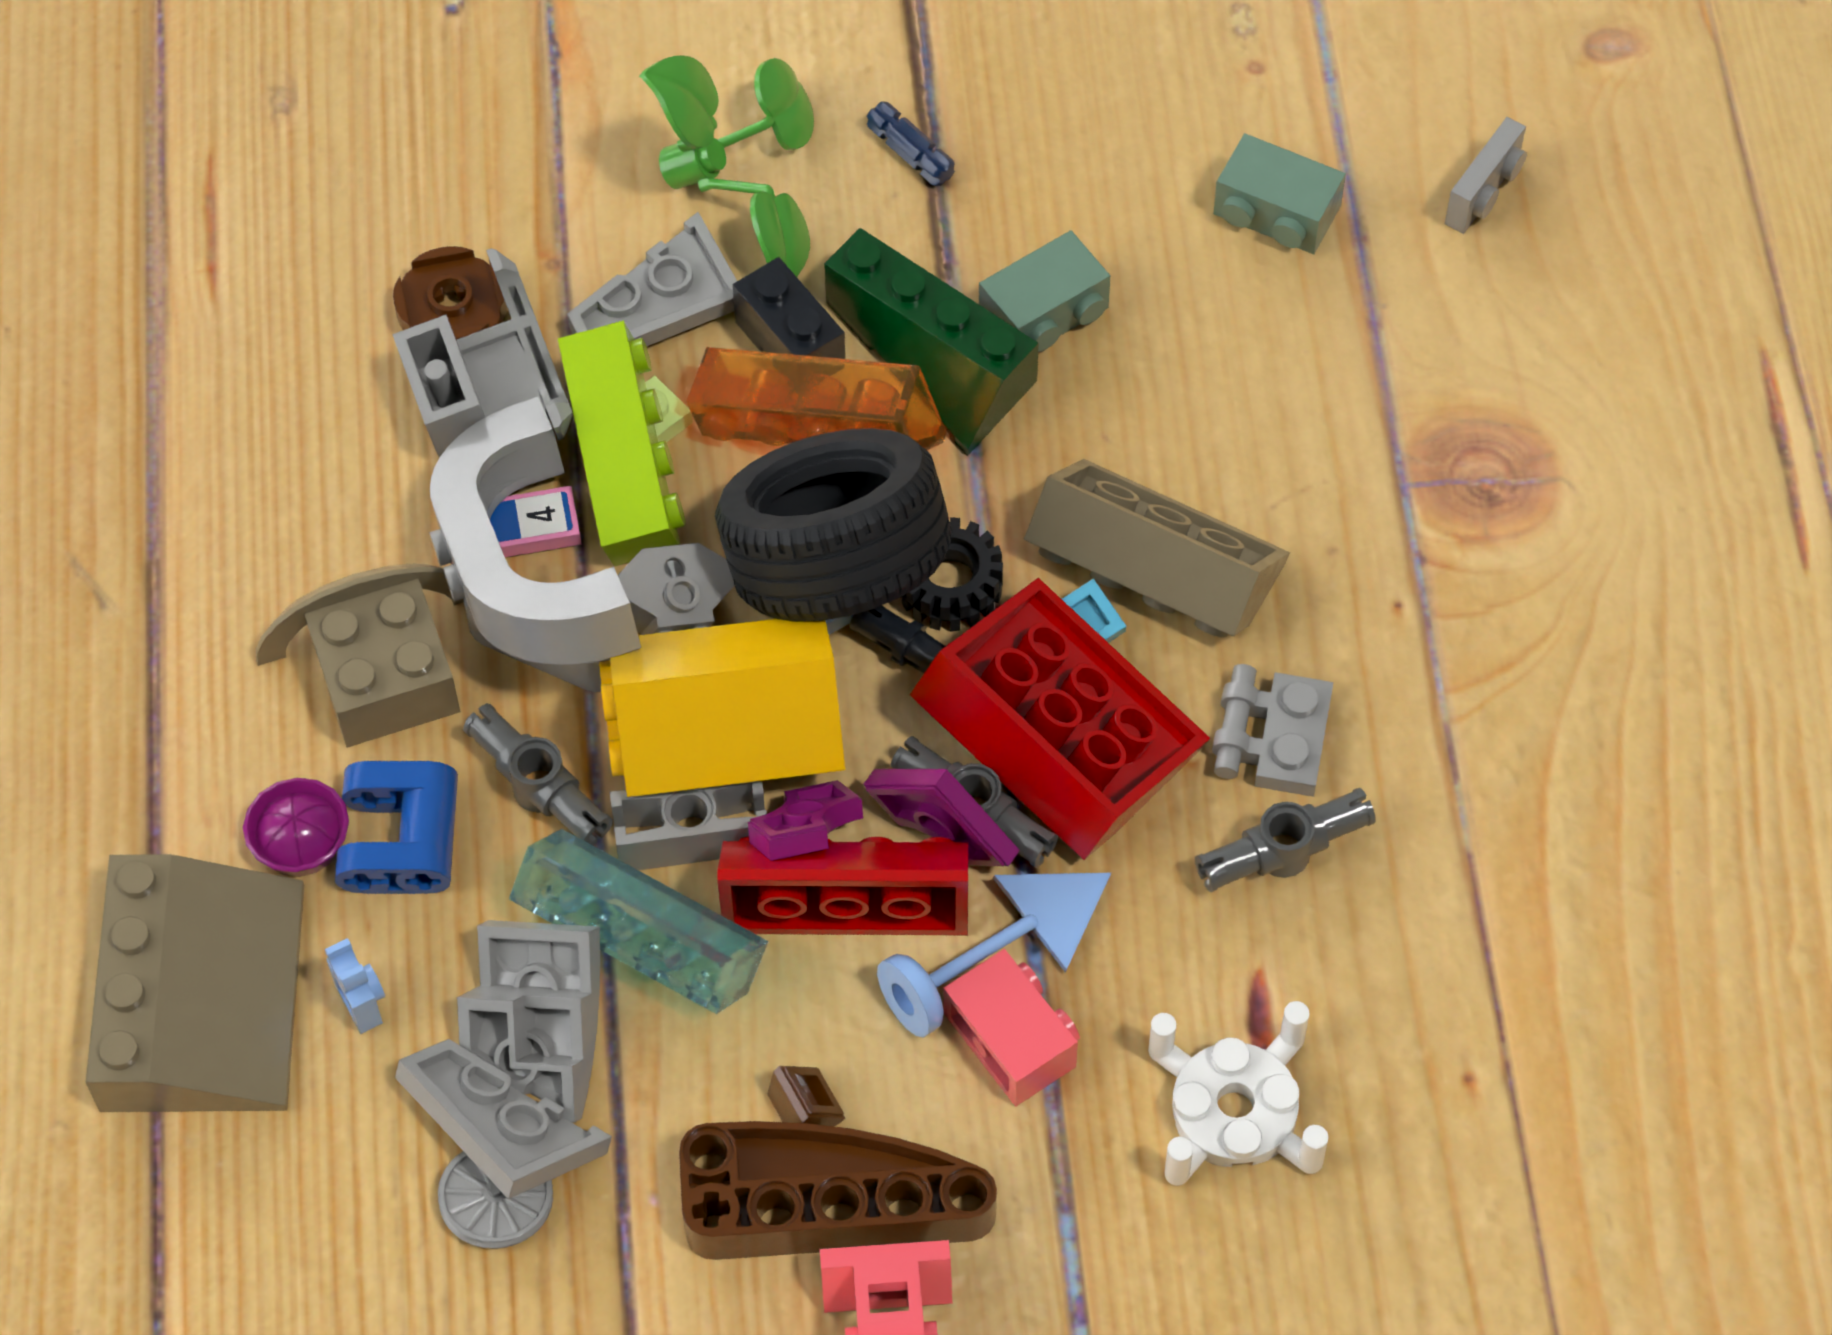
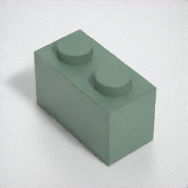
[1213,133,1346,254]
[979,230,1111,352]

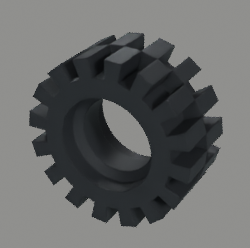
[901,517,1003,632]

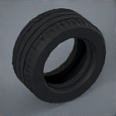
[715,428,952,622]

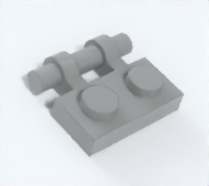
[1212,664,1333,797]

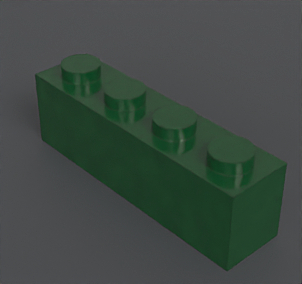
[824,228,1039,456]

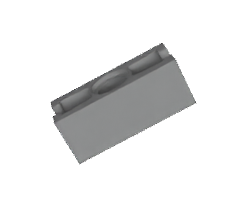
[610,781,767,873]

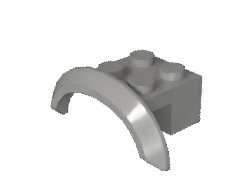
[392,248,573,458]

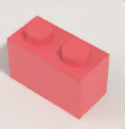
[943,948,1080,1107]

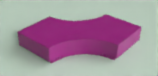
[748,780,863,861]

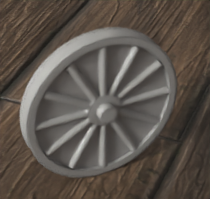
[438,1151,553,1249]

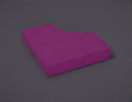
[863,769,1020,867]

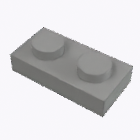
[1445,117,1527,234]

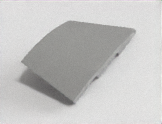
[457,920,600,1123]

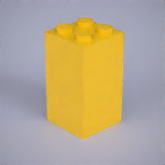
[599,619,846,797]

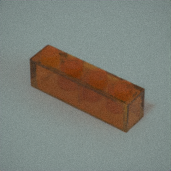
[686,347,947,450]

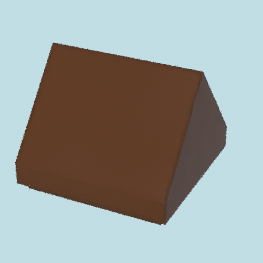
[767,1066,845,1126]

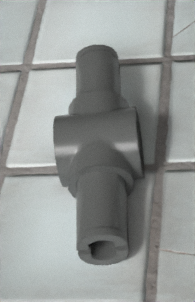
[463,703,613,847]
[891,736,1058,868]
[1195,788,1376,893]

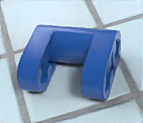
[335,761,458,894]

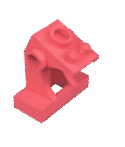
[820,1240,953,1335]

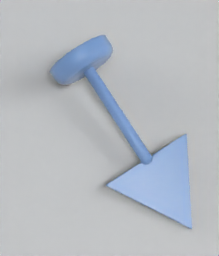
[877,873,1111,1038]

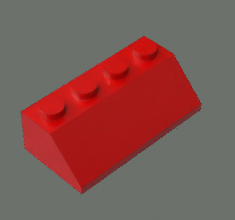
[717,836,968,936]

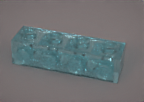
[509,829,769,1014]

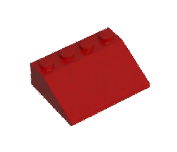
[910,578,1211,860]

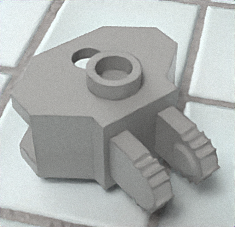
[618,543,735,635]

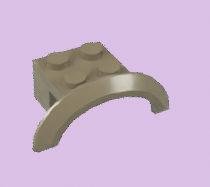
[256,563,464,748]

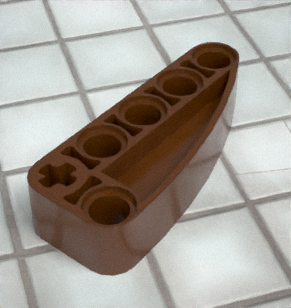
[679,1121,997,1260]

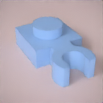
[325,938,385,1034]

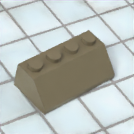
[1024,459,1290,637]

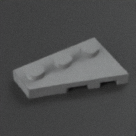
[567,212,737,346]
[395,1039,612,1199]

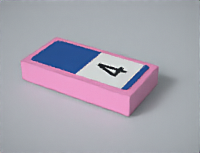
[490,486,582,557]

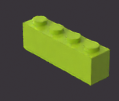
[557,320,686,567]

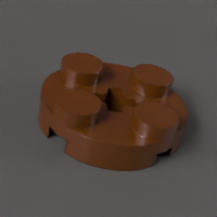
[393,246,507,340]

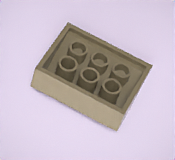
[86,854,305,1112]

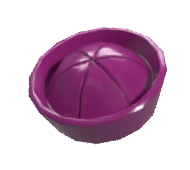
[243,777,349,877]

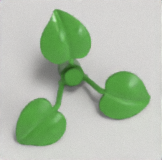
[639,55,814,277]

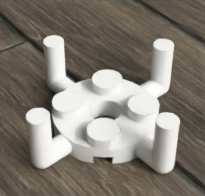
[1148,1001,1328,1186]

